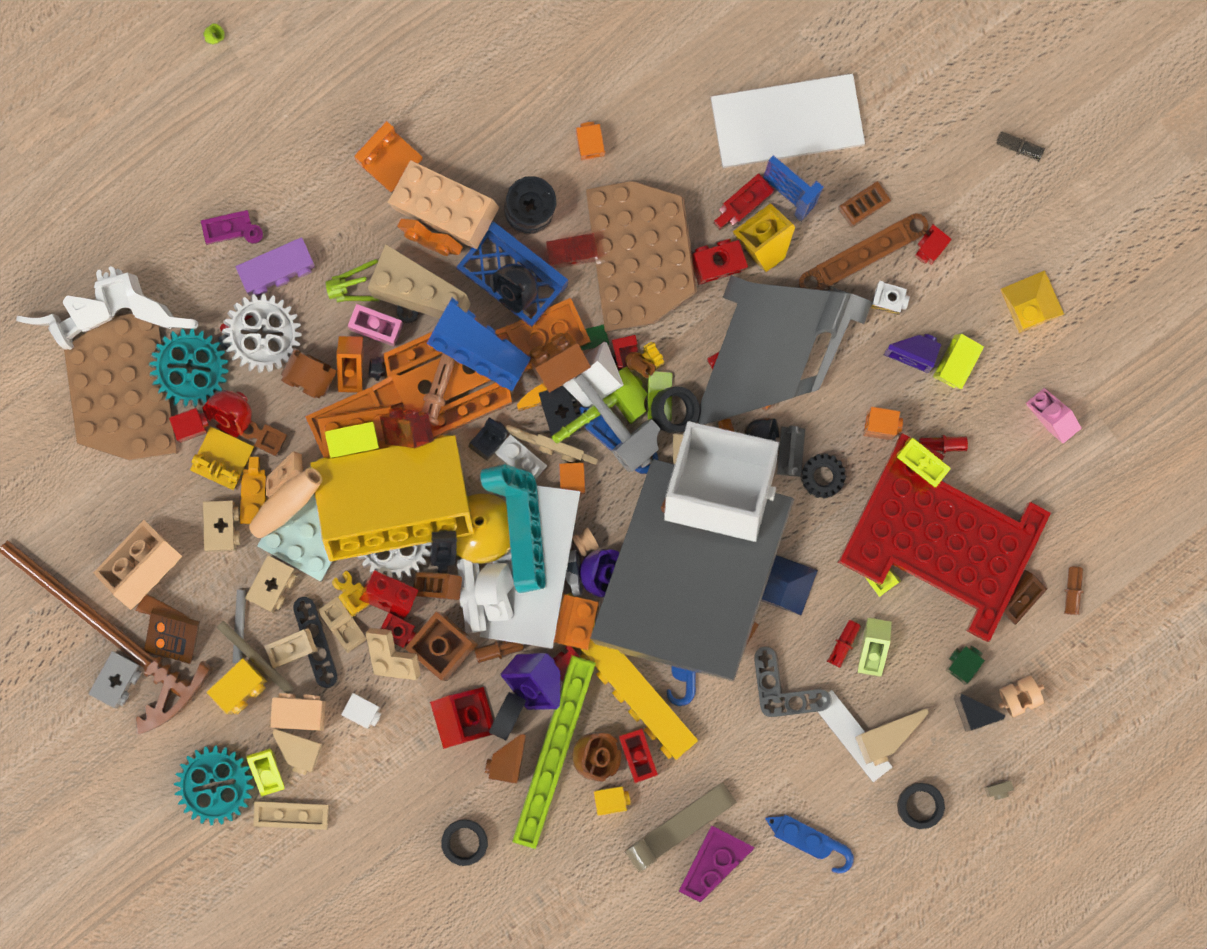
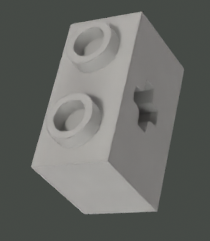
[89,651,142,709]

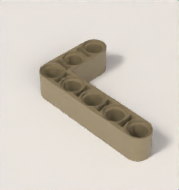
[624,782,737,872]

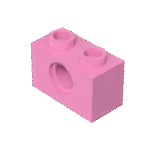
[348,304,403,347]

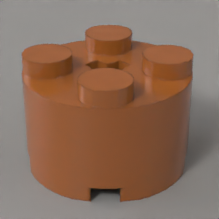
[281,348,337,399]

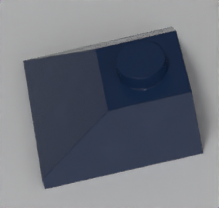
[761,555,818,616]

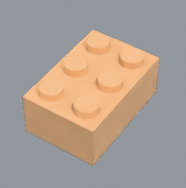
[93,520,182,610]

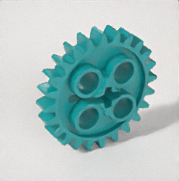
[149,329,229,408]
[174,746,254,826]

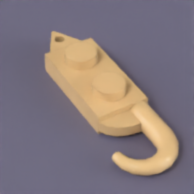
[505,425,598,465]

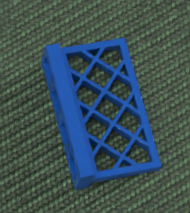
[763,155,824,222]
[456,221,568,327]

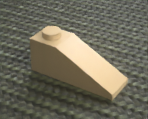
[855,709,929,766]

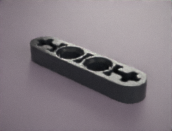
[293,597,338,688]

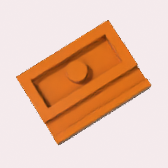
[554,594,599,650]

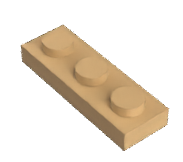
[253,801,329,830]

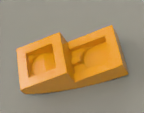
[517,384,562,412]

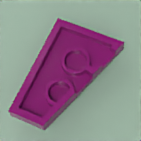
[678,825,755,903]

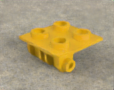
[190,426,254,491]

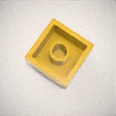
[206,658,267,715]

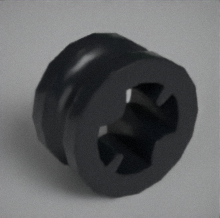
[397,306,419,323]

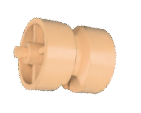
[998,675,1045,718]

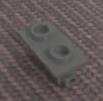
[777,426,805,477]

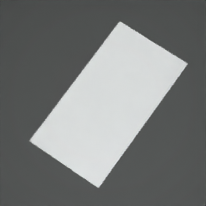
[480,486,580,648]

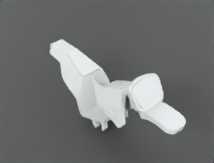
[16,266,198,350]

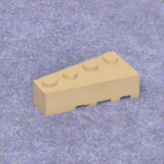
[368,244,471,319]

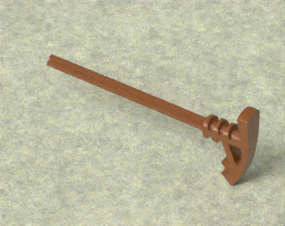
[0,540,213,734]

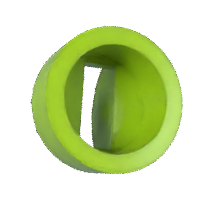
[203,23,225,45]

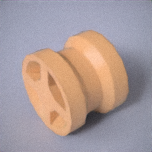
[572,527,599,558]

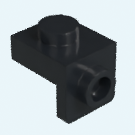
[468,417,508,461]

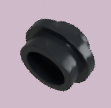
[368,357,386,381]

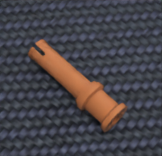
[417,353,455,426]

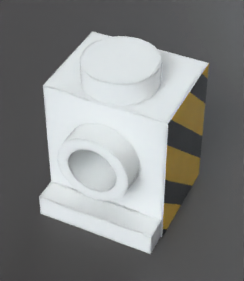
[871,281,910,315]

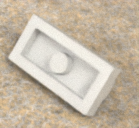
[495,434,547,479]

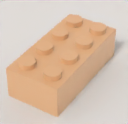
[388,160,500,250]

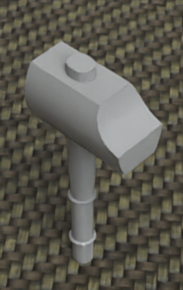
[574,374,660,472]

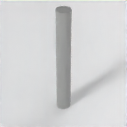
[232,590,247,663]

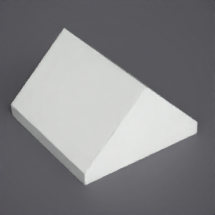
[563,342,624,408]

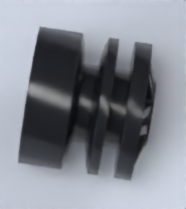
[504,176,557,234]

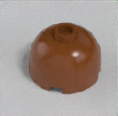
[572,732,622,782]

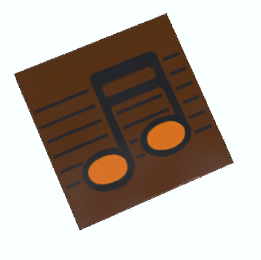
[144,608,200,664]

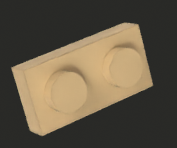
[265,628,317,669]

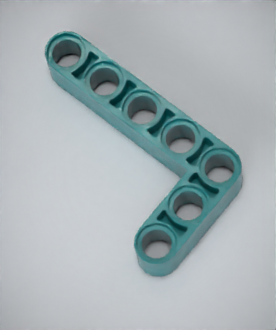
[480,464,546,594]

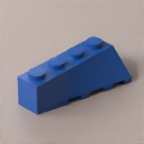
[427,297,531,391]

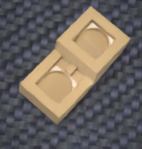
[318,596,367,653]

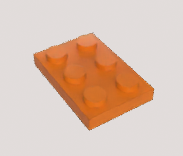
[318,406,397,459]

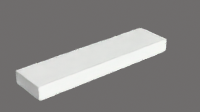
[816,690,892,782]

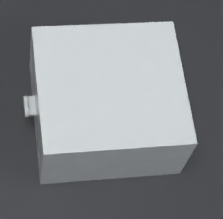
[665,421,779,542]

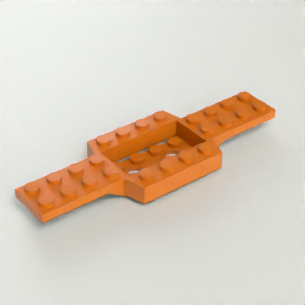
[305,298,591,458]

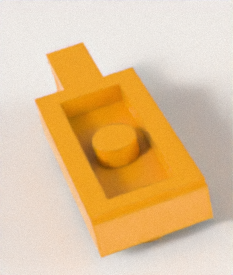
[240,457,267,524]

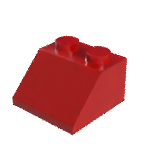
[430,687,494,749]

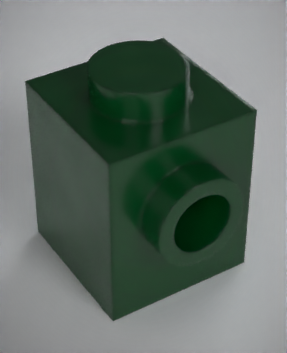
[946,645,985,685]

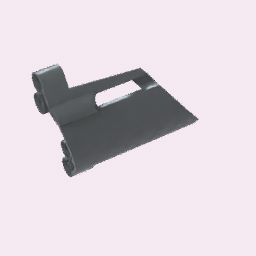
[697,275,873,425]

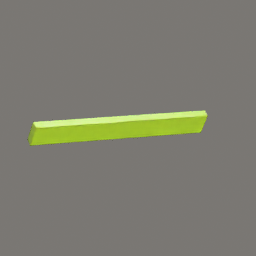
[512,655,596,849]

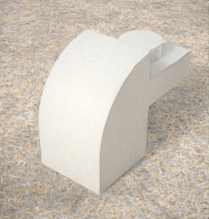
[475,563,514,621]

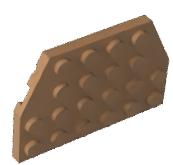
[586,181,697,332]
[64,314,178,461]

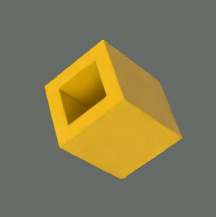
[594,786,631,816]

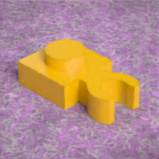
[642,341,664,370]
[332,571,370,617]

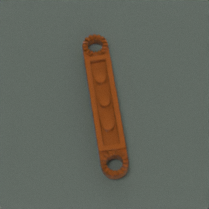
[798,213,929,290]

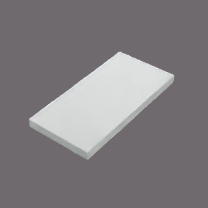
[711,74,865,168]

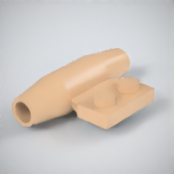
[249,451,322,538]

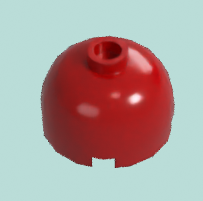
[202,390,252,437]

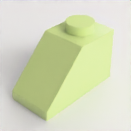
[857,618,892,677]

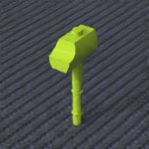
[552,366,648,444]

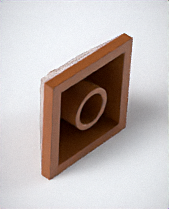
[485,734,526,784]

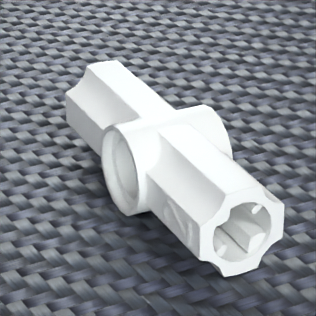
[457,559,487,633]

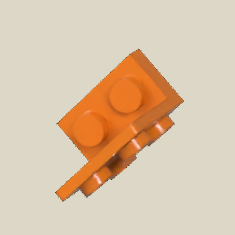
[354,121,423,193]

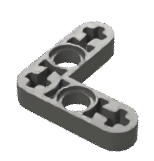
[754,647,832,717]

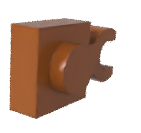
[242,421,288,457]

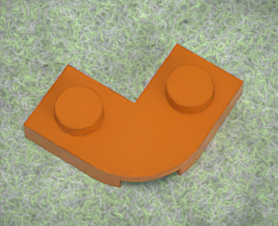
[397,218,463,256]

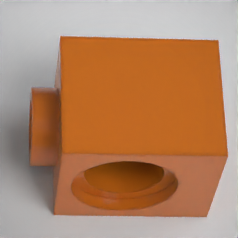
[576,122,605,160]
[559,463,585,498]

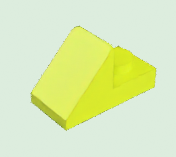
[246,749,285,796]

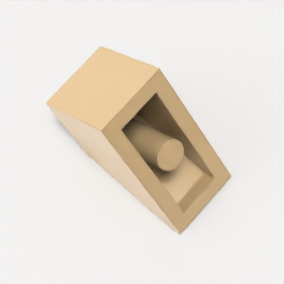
[272,729,322,775]

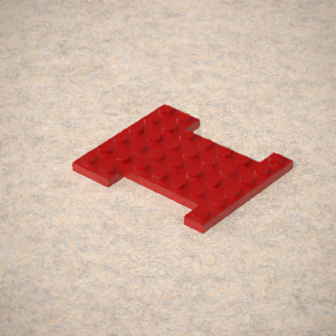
[838,433,1051,642]

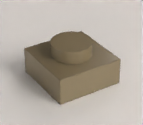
[984,781,1014,800]

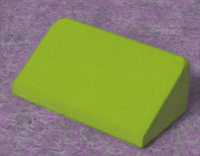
[647,371,672,421]

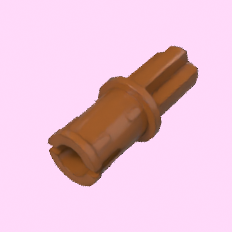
[1064,566,1084,615]
[474,641,524,664]

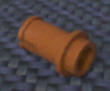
[625,352,655,378]

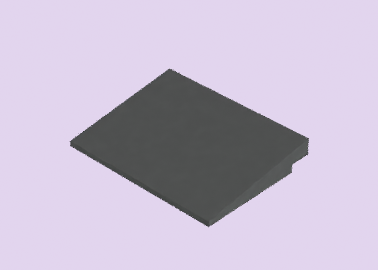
[590,459,794,682]

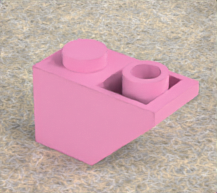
[1026,388,1081,443]

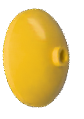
[456,494,511,564]

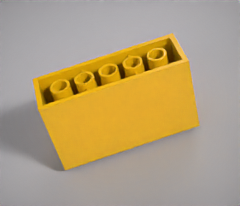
[310,435,474,562]

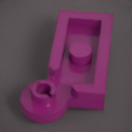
[200,210,263,245]

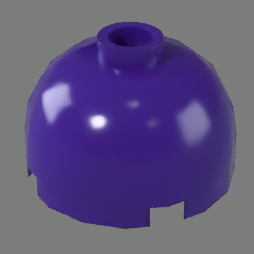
[580,549,620,598]

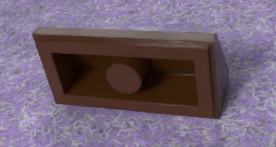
[1003,570,1047,625]

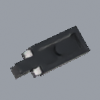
[430,530,457,574]

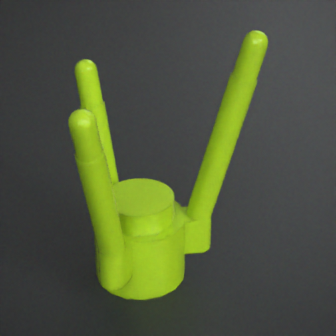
[325,259,380,303]

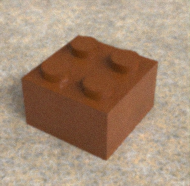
[528,332,591,392]
[405,611,478,681]

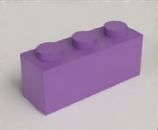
[235,237,315,297]

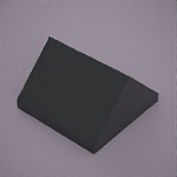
[954,693,1006,732]

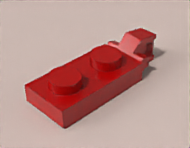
[713,173,775,230]

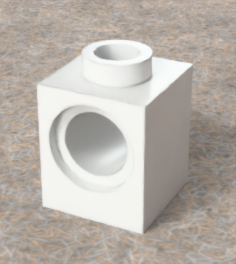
[341,693,381,729]

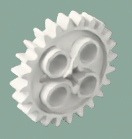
[222,294,302,373]
[357,542,431,580]

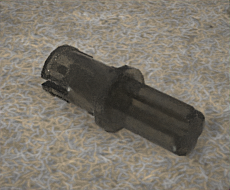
[996,131,1045,162]

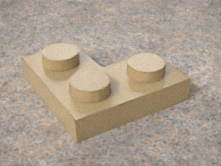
[366,628,421,680]

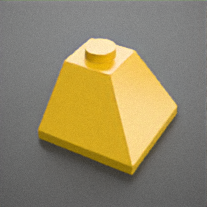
[732,203,795,272]
[1000,270,1064,333]

